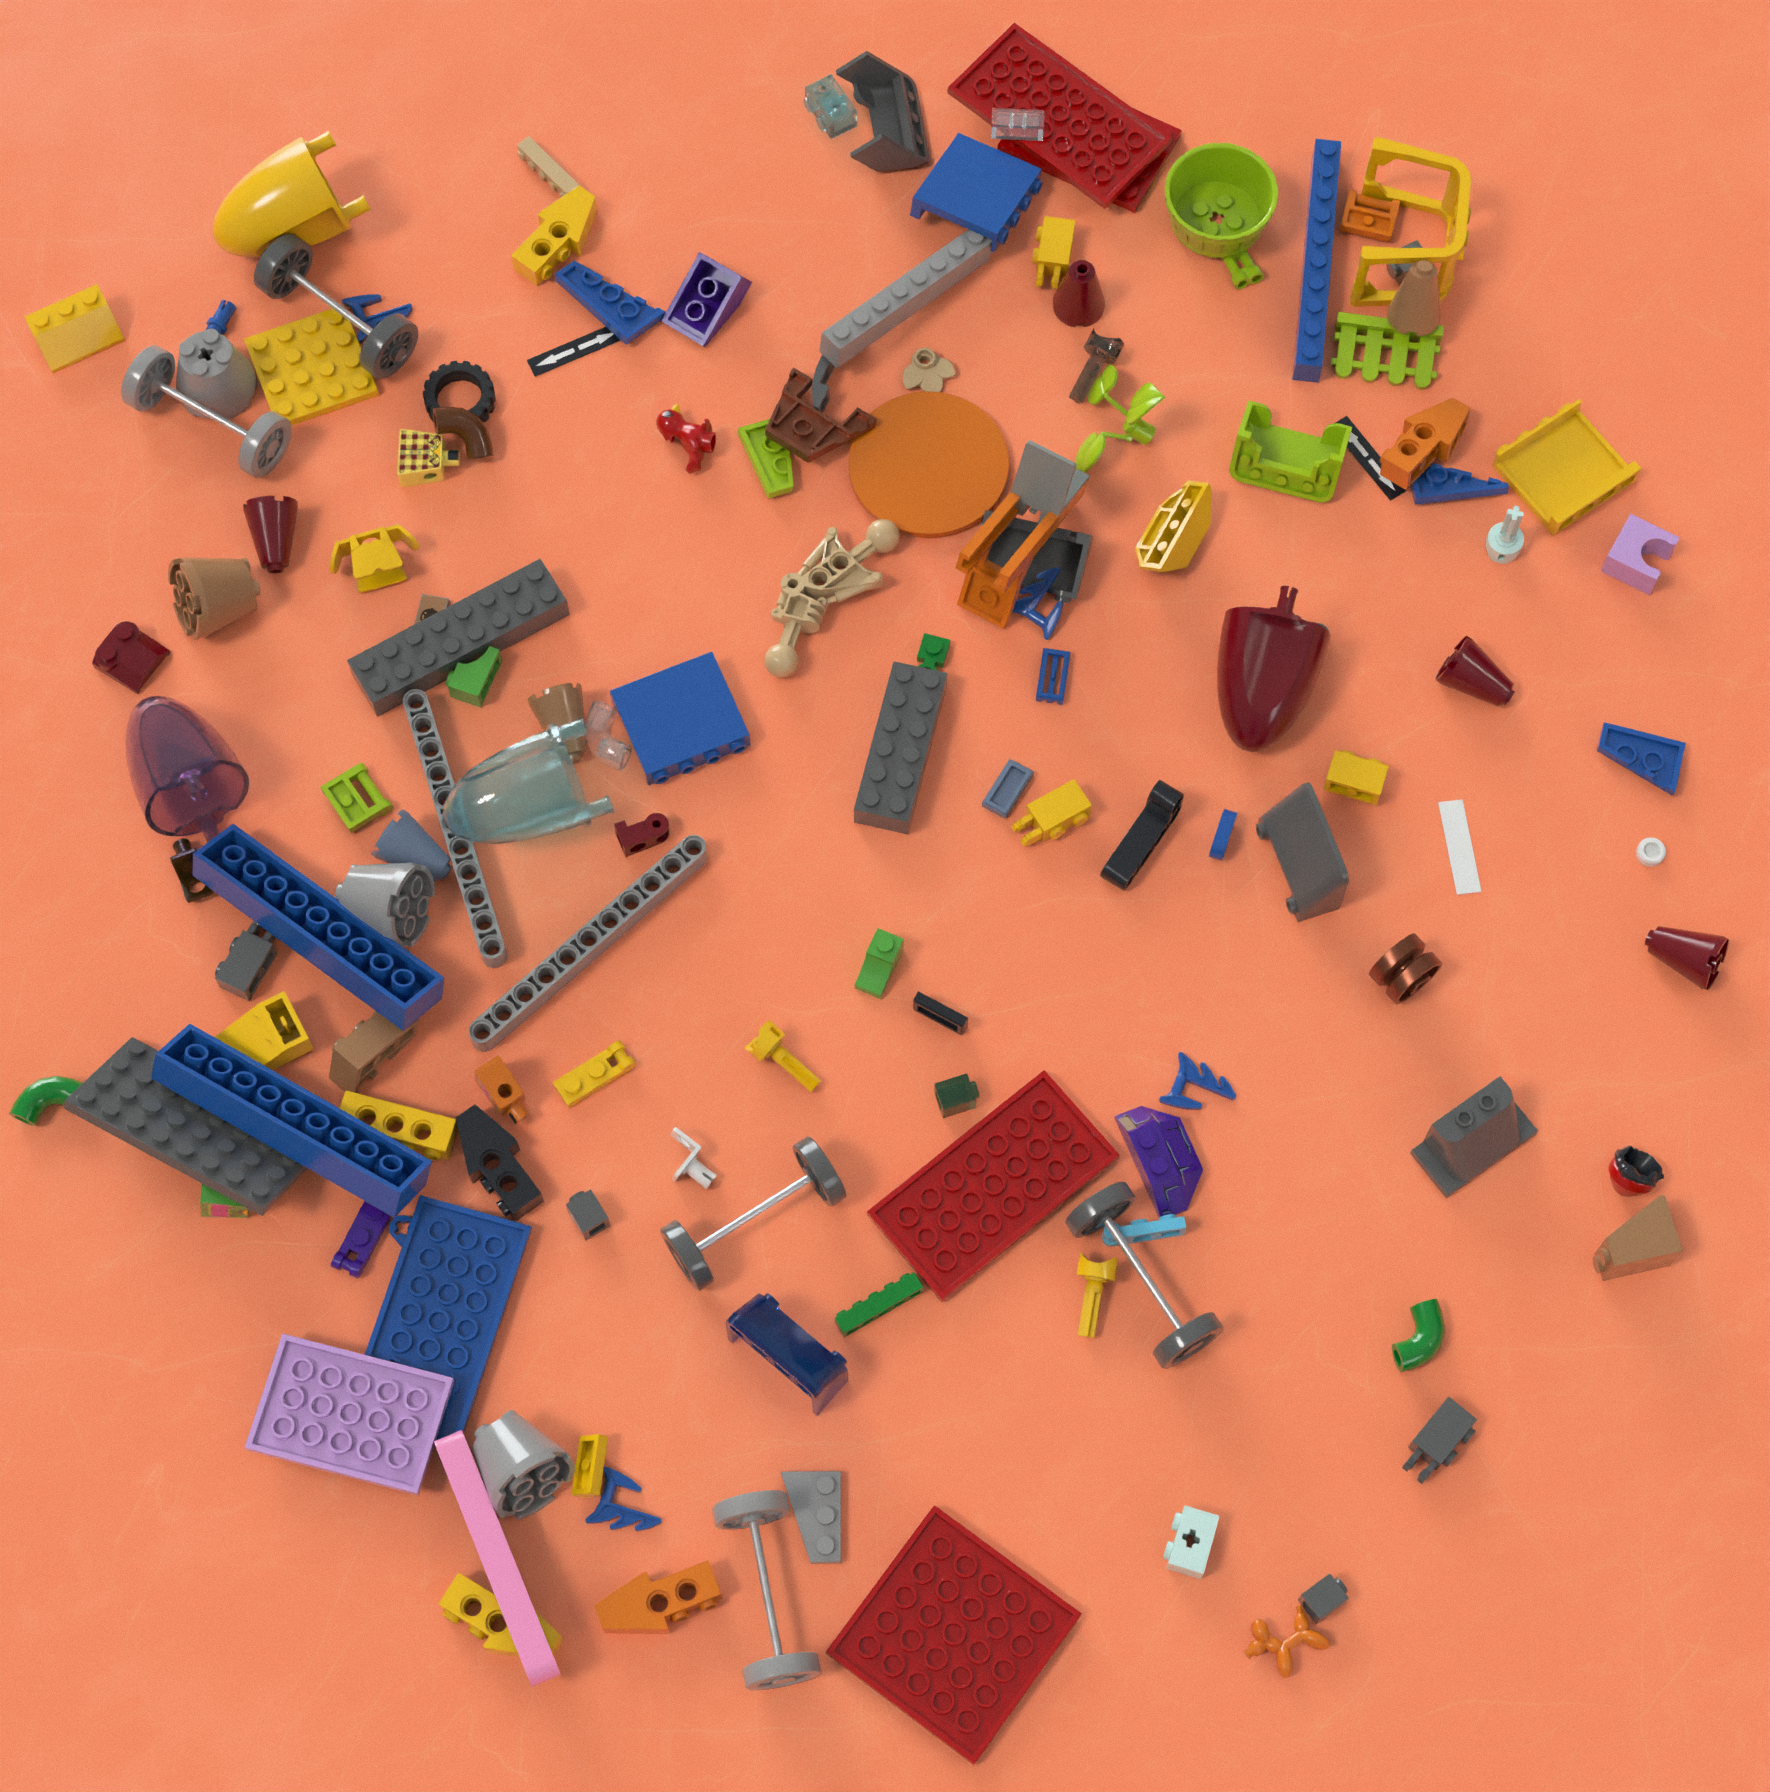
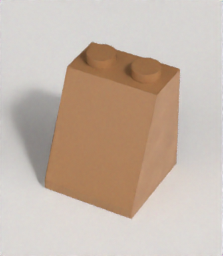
[1593,1195,1683,1281]

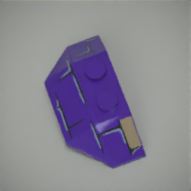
[1114,1106,1203,1218]

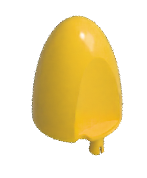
[213,130,371,257]

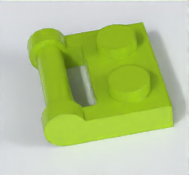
[320,763,393,833]

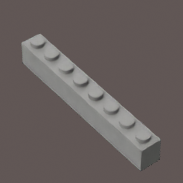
[819,229,992,368]

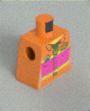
[474,1055,530,1124]

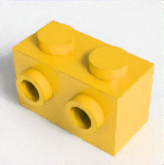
[1323,750,1389,806]

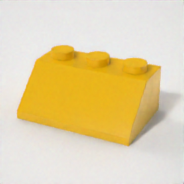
[24,284,125,373]

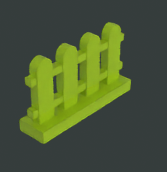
[1330,312,1444,390]

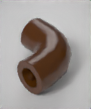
[433,406,494,459]

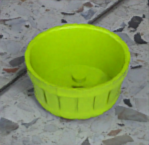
[1165,143,1278,258]

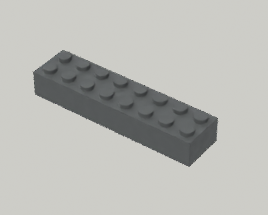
[347,558,570,717]

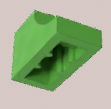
[446,646,502,708]
[855,928,904,999]

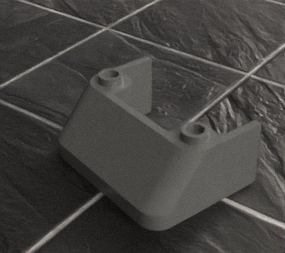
[836,51,930,172]

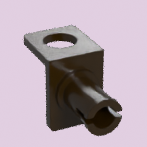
[170,838,214,903]

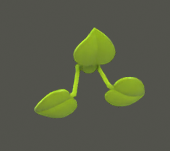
[1075,364,1166,473]

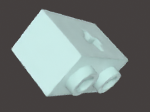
[1163,1505,1220,1579]

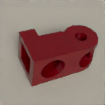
[614,813,669,858]

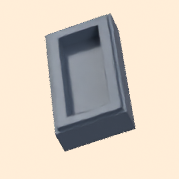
[982,759,1034,819]

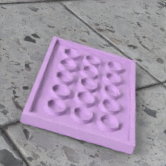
[244,1333,455,1496]

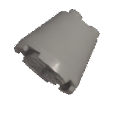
[176,329,257,419]
[335,862,435,947]
[472,1410,575,1520]

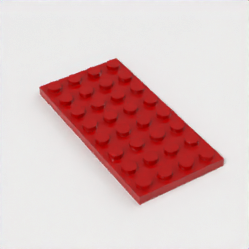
[947,22,1172,209]
[867,1070,1120,1302]

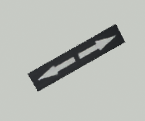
[527,327,621,377]
[1335,416,1407,501]

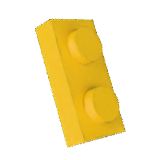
[571,1434,608,1498]

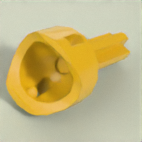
[745,1020,821,1092]
[1076,1252,1119,1338]

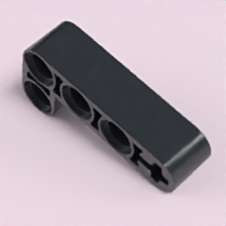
[1100,780,1184,891]

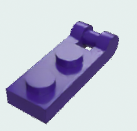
[331,1201,391,1279]

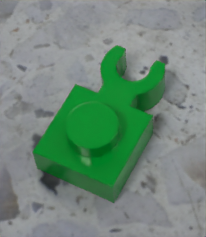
[917,633,950,671]

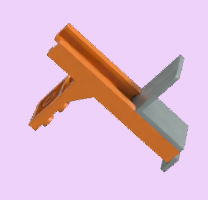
[955,440,1090,629]

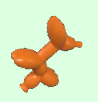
[1243,1605,1330,1678]

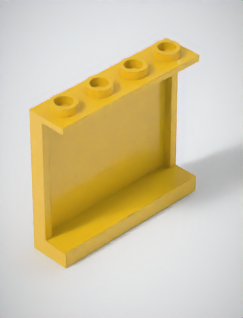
[1492,399,1641,536]

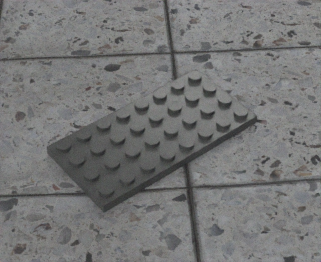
[64,1037,307,1216]

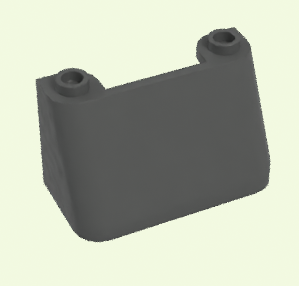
[981,510,1094,603]

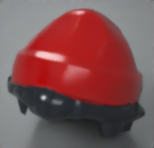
[1608,1145,1664,1197]

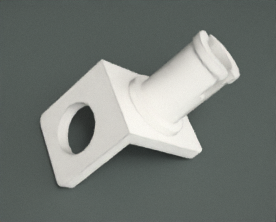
[670,1127,717,1189]

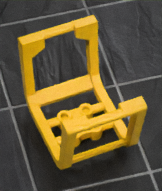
[1350,137,1471,307]

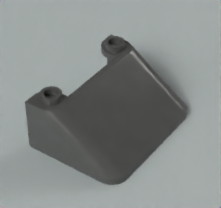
[1256,782,1349,922]

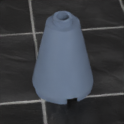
[371,809,452,882]

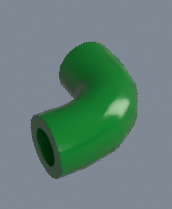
[9,1075,82,1126]
[1392,1299,1445,1372]

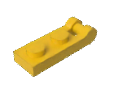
[553,1040,636,1108]

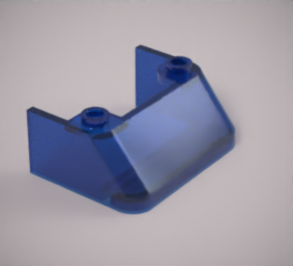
[725,1293,848,1416]

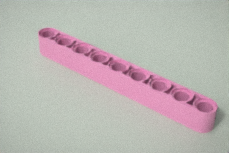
[434,1430,561,1687]

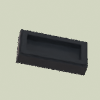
[913,991,968,1035]

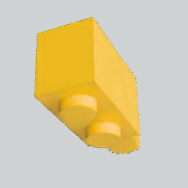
[1032,216,1075,289]
[1011,779,1092,847]

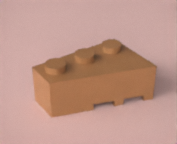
[329,1011,419,1094]

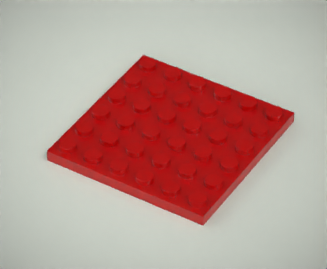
[825,1505,1082,1766]

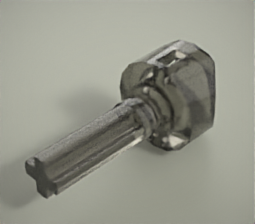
[1069,328,1124,404]

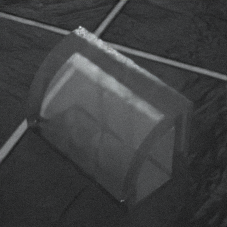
[991,108,1044,141]

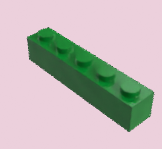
[835,1272,923,1338]

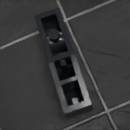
[456,1104,544,1222]

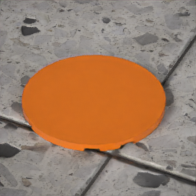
[848,391,1009,538]

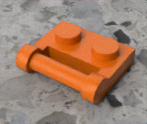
[1339,189,1401,242]

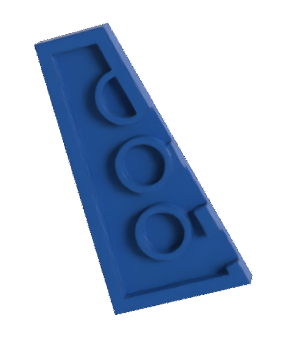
[555,260,665,345]

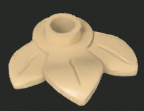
[903,348,955,392]

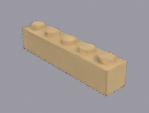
[517,136,579,198]

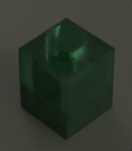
[934,1073,980,1118]

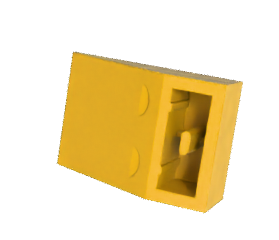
[215,991,314,1070]

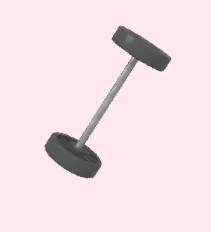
[660,1136,847,1291]
[1065,1182,1224,1369]

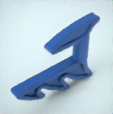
[342,294,412,343]
[1012,567,1064,640]
[1159,1052,1236,1110]
[585,1466,662,1532]

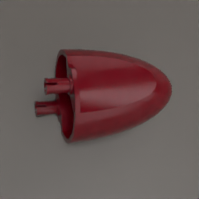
[1217,585,1331,752]

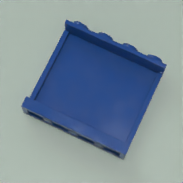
[910,133,1043,253]
[610,651,751,786]

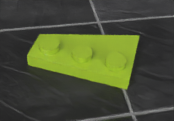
[737,419,794,499]

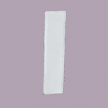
[1438,799,1482,895]

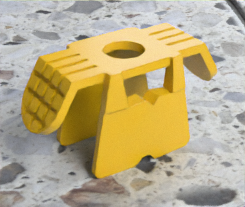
[330,524,420,593]

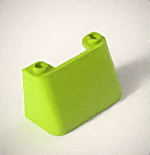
[1229,400,1352,503]

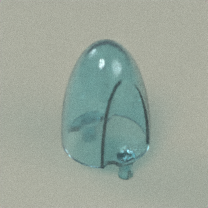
[443,718,614,844]

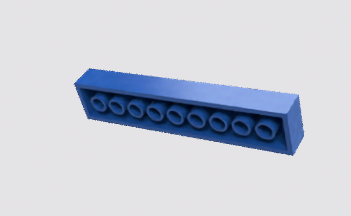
[193,824,444,1031]
[151,1024,432,1218]

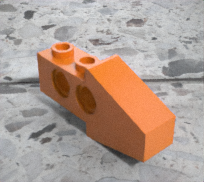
[1380,398,1470,490]
[594,1560,723,1634]

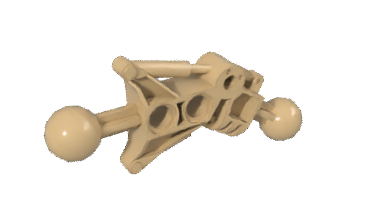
[764,519,900,678]

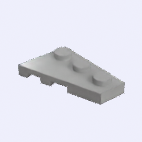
[781,1471,841,1564]

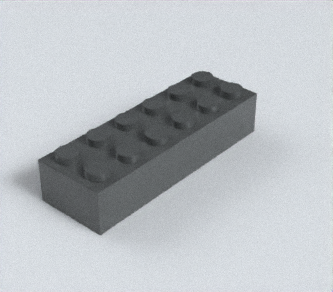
[854,661,947,835]

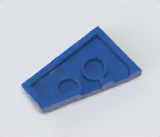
[1597,722,1686,796]

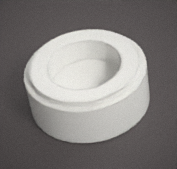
[1636,837,1666,867]

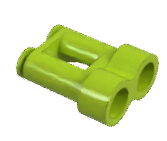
[1223,250,1264,290]

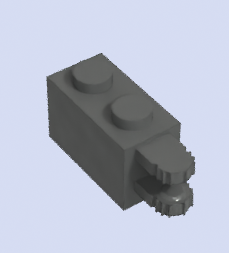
[215,921,278,1002]
[1402,1396,1477,1484]

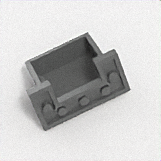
[1410,1076,1538,1198]

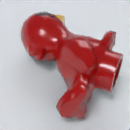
[656,404,716,474]

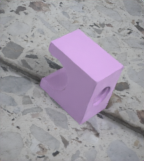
[1601,514,1680,595]

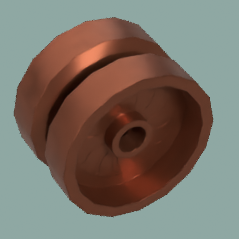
[1369,933,1443,1005]

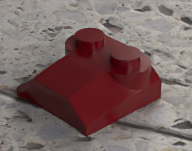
[92,621,171,694]

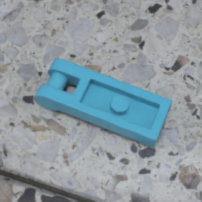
[1102,1214,1186,1247]

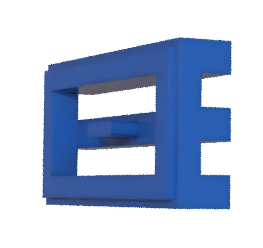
[1036,648,1070,705]

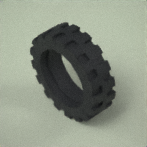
[423,361,496,422]

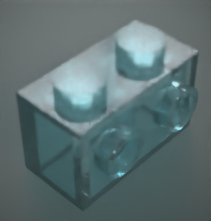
[803,74,858,139]

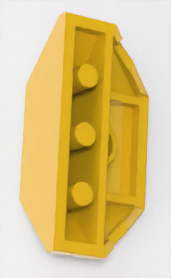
[1135,481,1211,572]

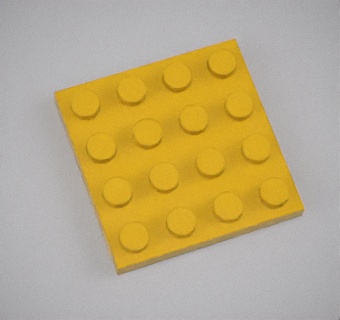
[244,304,379,426]

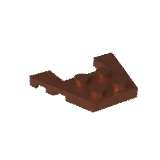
[765,367,877,463]

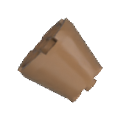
[168,557,260,640]

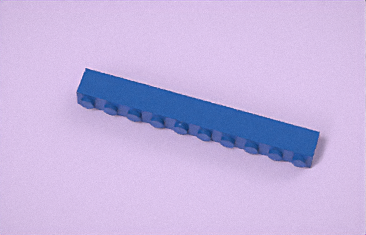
[1292,139,1341,383]

